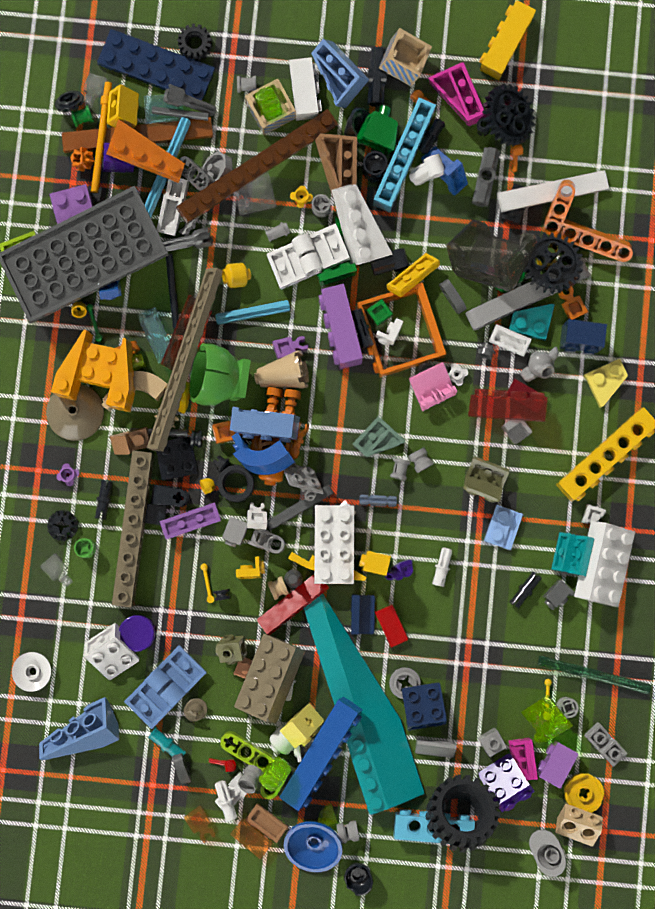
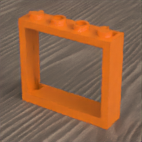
[355,282,446,377]

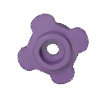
[56,464,79,486]

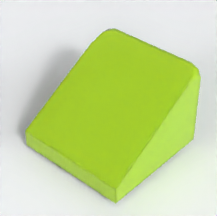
[132,353,147,371]

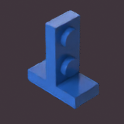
[421,146,468,196]

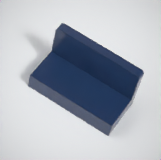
[351,595,375,634]

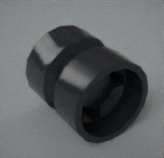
[362,151,388,183]

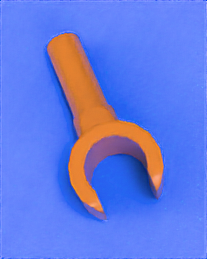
[410,90,435,104]
[511,145,523,172]

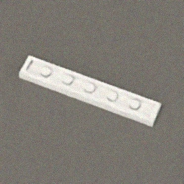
[497,170,609,213]

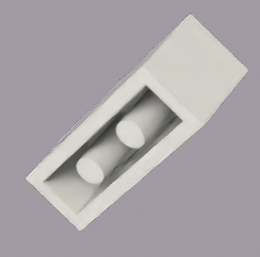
[289,57,322,121]

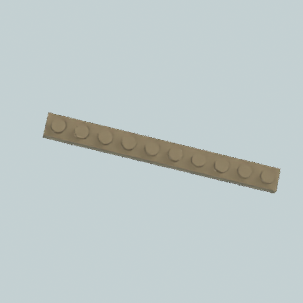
[147,268,223,452]

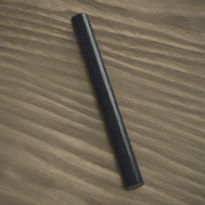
[165,254,180,329]

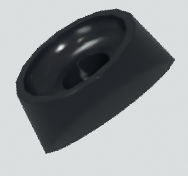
[344,107,369,137]

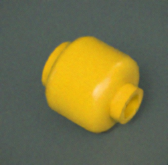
[222,263,251,288]

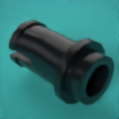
[476,117,491,136]

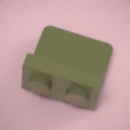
[463,456,510,503]

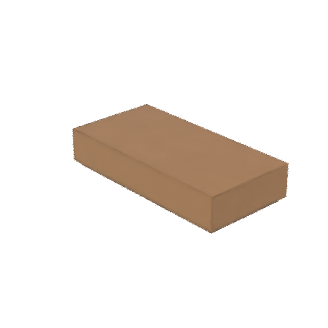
[245,803,289,843]

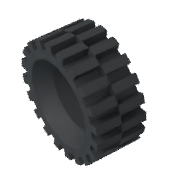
[425,775,500,852]

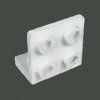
[84,623,139,680]

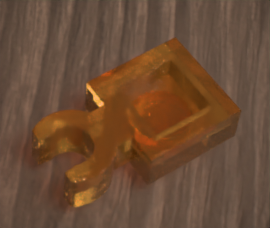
[183,805,216,844]

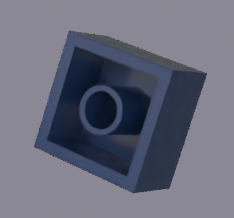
[559,319,607,355]

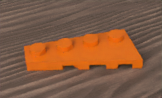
[106,119,185,183]

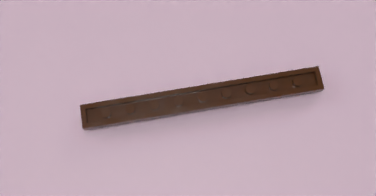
[176,109,339,224]

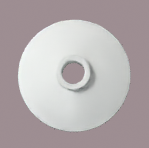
[12,652,51,692]

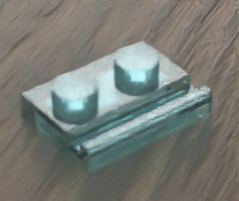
[144,95,183,124]

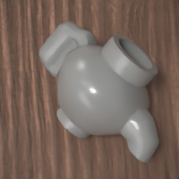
[520,347,559,382]

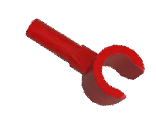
[209,758,236,772]

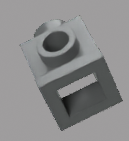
[543,580,575,610]

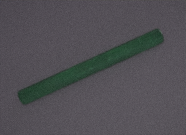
[537,656,651,694]

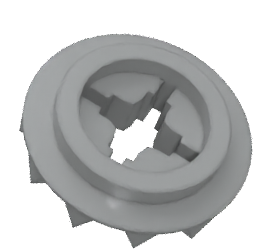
[389,667,420,699]

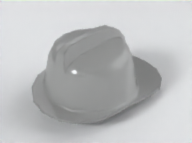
[529,830,566,877]

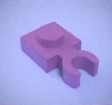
[272,336,308,360]

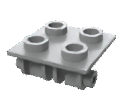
[283,463,324,501]

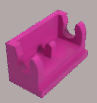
[508,738,538,780]

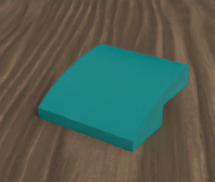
[551,532,594,576]

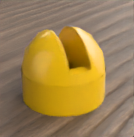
[71,301,87,318]
[200,478,215,494]

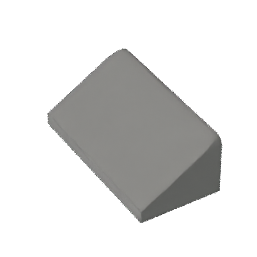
[415,738,457,758]

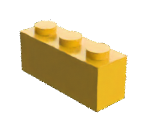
[359,551,391,576]

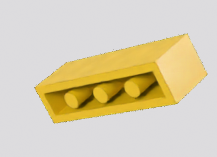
[479,0,536,80]

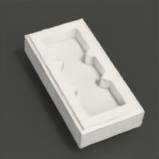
[489,324,532,357]

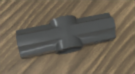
[472,147,500,207]

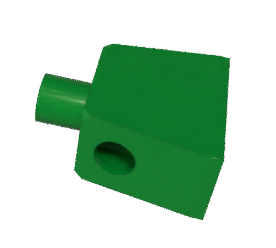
[357,105,398,155]

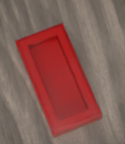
[375,604,408,648]

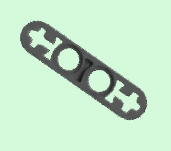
[267,485,334,531]

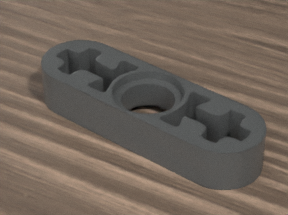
[179,156,215,191]

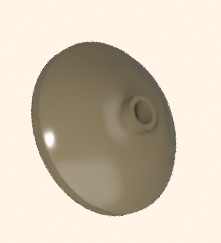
[46,384,104,441]

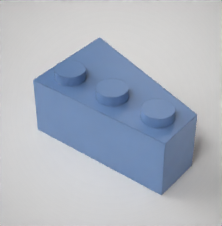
[230,407,300,443]

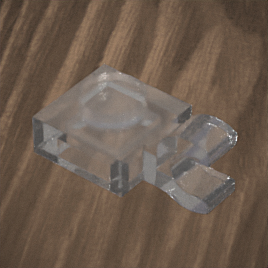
[83,73,108,108]
[40,553,73,587]

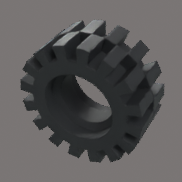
[177,24,212,62]

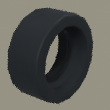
[217,465,255,502]

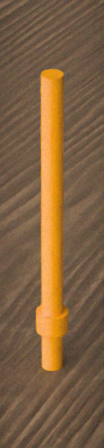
[91,82,112,194]

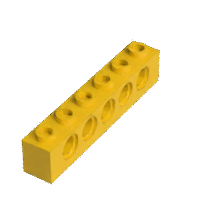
[556,407,655,501]

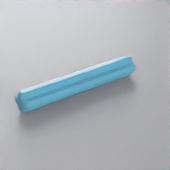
[215,300,290,325]

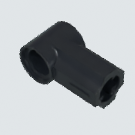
[370,248,410,276]

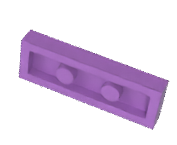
[160,502,221,540]

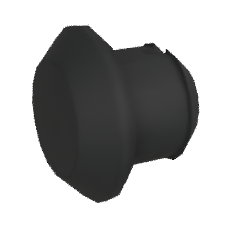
[213,456,230,472]

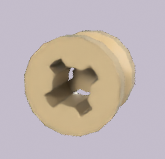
[267,576,289,600]

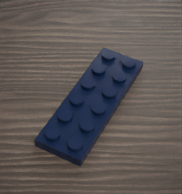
[97,29,215,101]

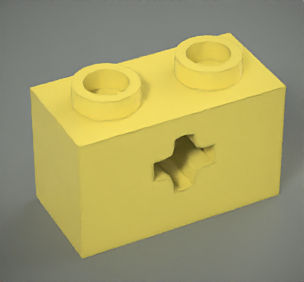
[280,703,324,748]

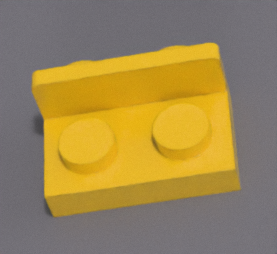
[236,556,265,579]

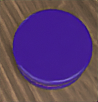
[119,615,156,652]

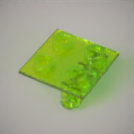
[521,695,573,743]

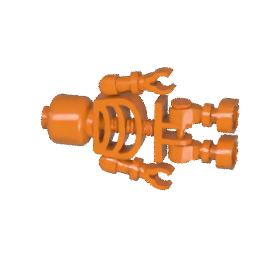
[250,387,309,486]

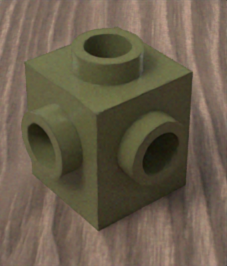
[216,635,248,664]

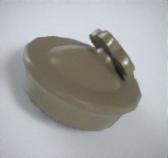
[184,698,207,721]

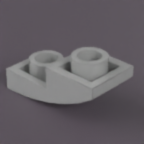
[584,722,627,767]

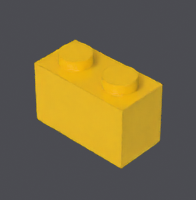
[107,84,139,128]

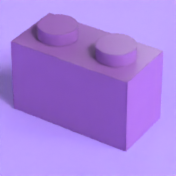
[536,740,579,788]

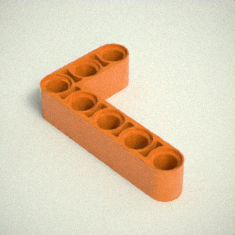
[544,180,633,262]

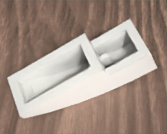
[157,179,189,236]

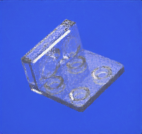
[235,172,276,215]

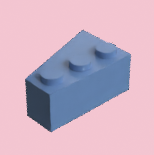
[311,39,369,108]

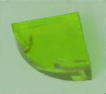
[318,803,337,826]

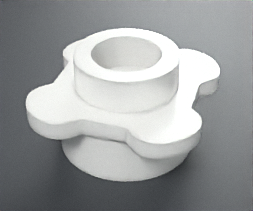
[448,363,468,386]

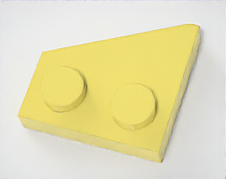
[584,359,628,408]

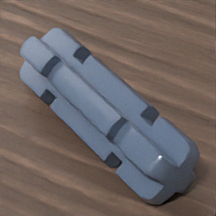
[359,495,397,507]

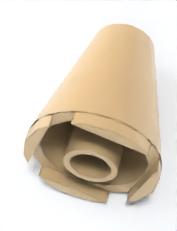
[254,350,309,389]

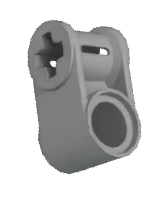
[247,529,286,554]

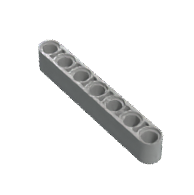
[465,258,591,331]

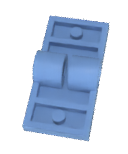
[124,645,207,729]

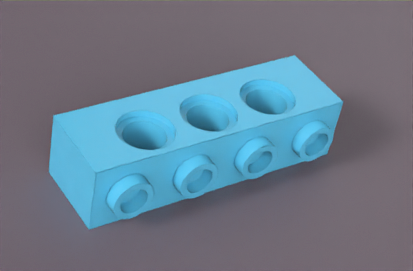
[393,809,475,844]

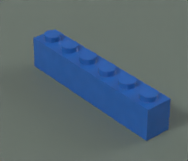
[279,696,363,811]

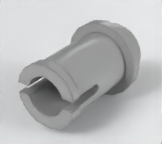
[265,222,290,242]

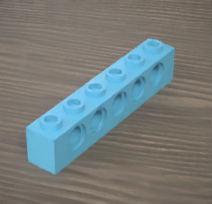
[373,98,436,213]

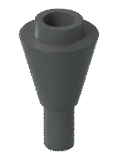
[284,570,303,589]

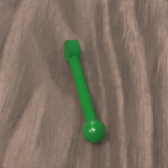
[86,304,103,342]

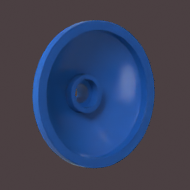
[284,822,343,872]

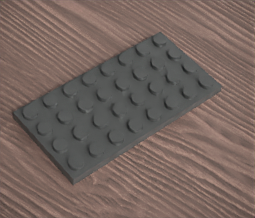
[0,186,169,324]

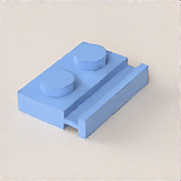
[484,505,523,550]

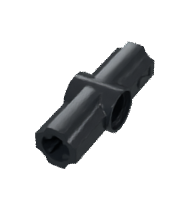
[367,47,387,107]

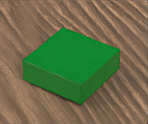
[366,299,393,326]

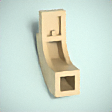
[102,371,168,412]

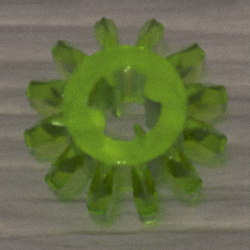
[255,86,282,121]
[259,756,291,792]

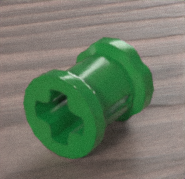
[70,105,94,127]

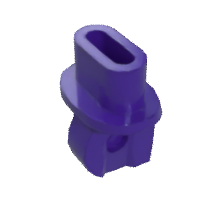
[385,559,413,580]

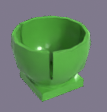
[189,343,251,406]

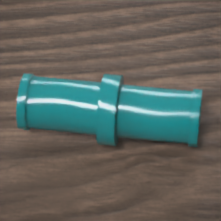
[148,727,186,756]

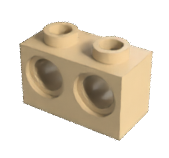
[556,803,603,847]

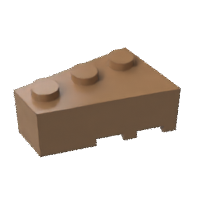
[315,133,357,197]

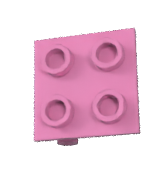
[409,362,457,411]

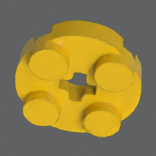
[564,773,604,813]

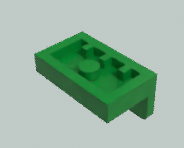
[317,260,357,287]

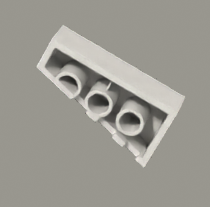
[332,184,392,265]

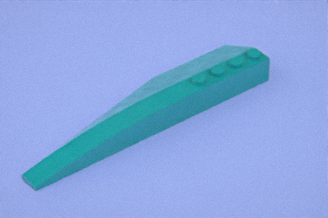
[304,594,425,815]

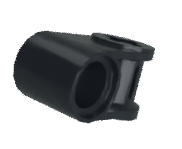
[151,485,190,507]

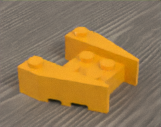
[51,330,135,412]

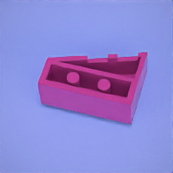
[429,62,486,126]

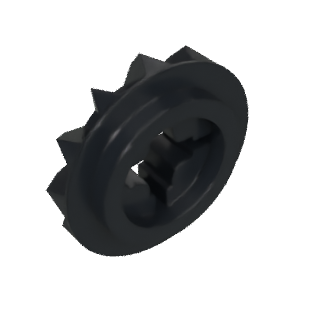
[54,91,85,113]
[47,510,78,541]

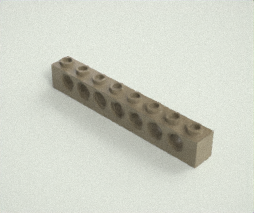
[112,451,154,608]

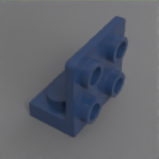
[402,683,447,731]

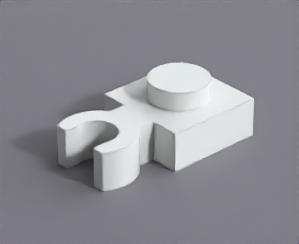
[247,502,267,530]

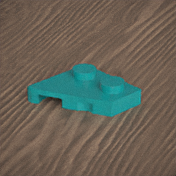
[509,304,554,341]

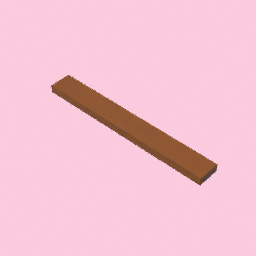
[62,117,213,153]

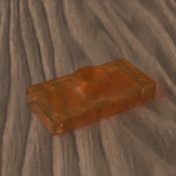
[230,818,273,859]

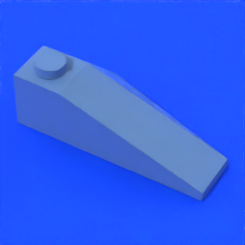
[39,697,119,761]

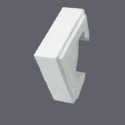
[581,504,606,524]

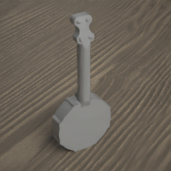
[179,151,232,236]

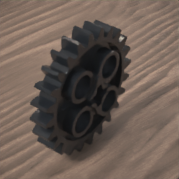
[482,84,536,146]
[521,232,584,294]

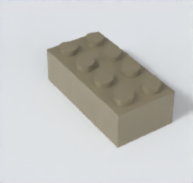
[234,634,306,724]

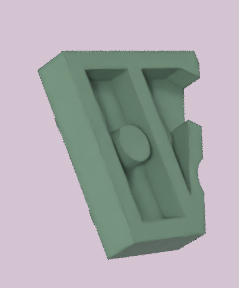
[352,416,405,458]

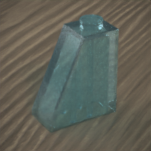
[138,307,176,363]

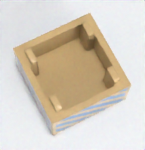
[379,28,432,86]
[245,79,296,135]

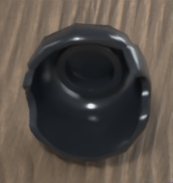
[344,862,374,896]

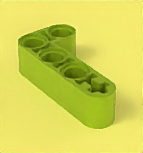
[220,731,289,799]

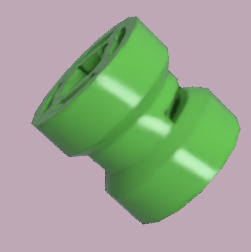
[74,538,96,558]

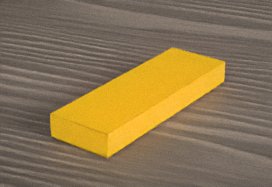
[387,253,440,297]

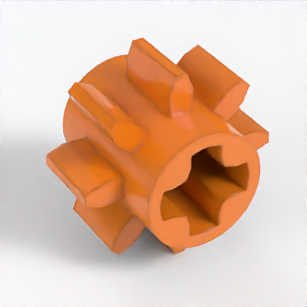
[70,147,95,172]

